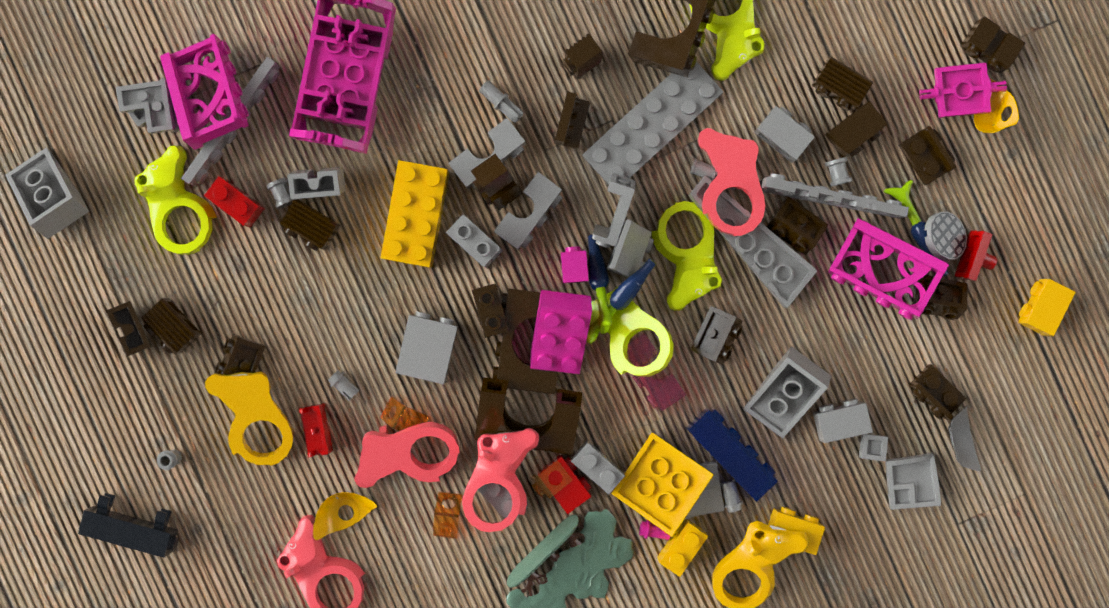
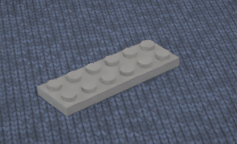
[582,62,724,185]

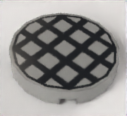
[924,211,967,261]

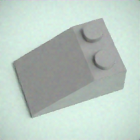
[5,147,89,239]
[607,219,654,278]
[743,346,831,438]

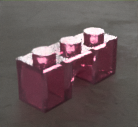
[627,333,686,411]

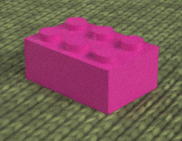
[530,290,592,374]

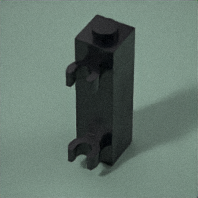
[78,493,179,558]

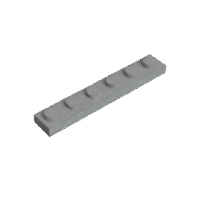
[181,57,280,186]

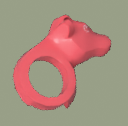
[698,128,765,236]
[354,422,460,488]
[462,428,539,533]
[277,515,365,608]

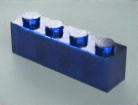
[685,408,778,502]

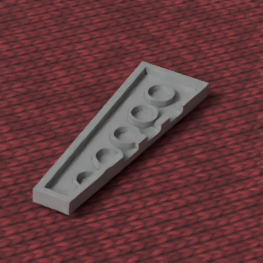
[759,173,909,219]
[688,175,818,308]

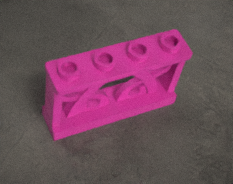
[160,34,249,150]
[828,218,949,320]

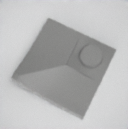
[885,453,941,510]
[685,461,724,519]

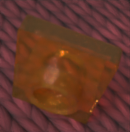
[380,397,430,431]
[531,461,572,499]
[433,492,462,539]

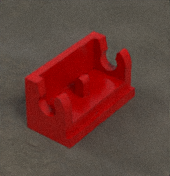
[299,403,333,458]

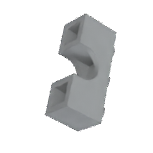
[448,118,526,189]
[494,172,563,250]

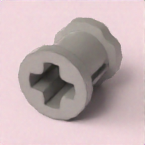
[825,157,853,187]
[266,177,294,209]

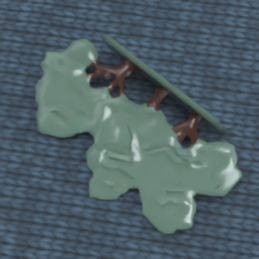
[506,509,634,608]

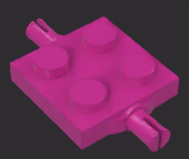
[919,63,1007,118]

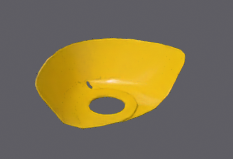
[974,79,1019,133]
[313,492,377,540]

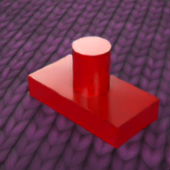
[954,230,997,281]

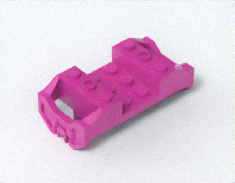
[289,0,396,154]

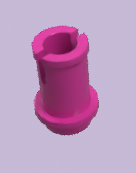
[639,519,670,541]

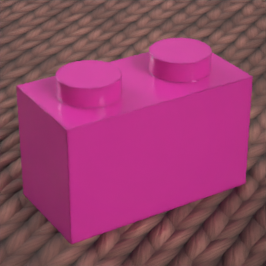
[560,246,589,284]

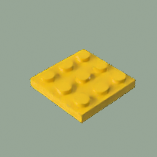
[611,432,715,537]

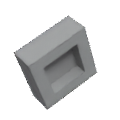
[859,434,888,461]

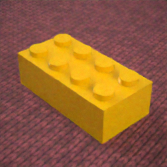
[380,160,450,268]

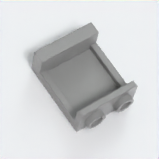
[592,173,636,247]
[446,215,503,269]
[395,311,459,384]

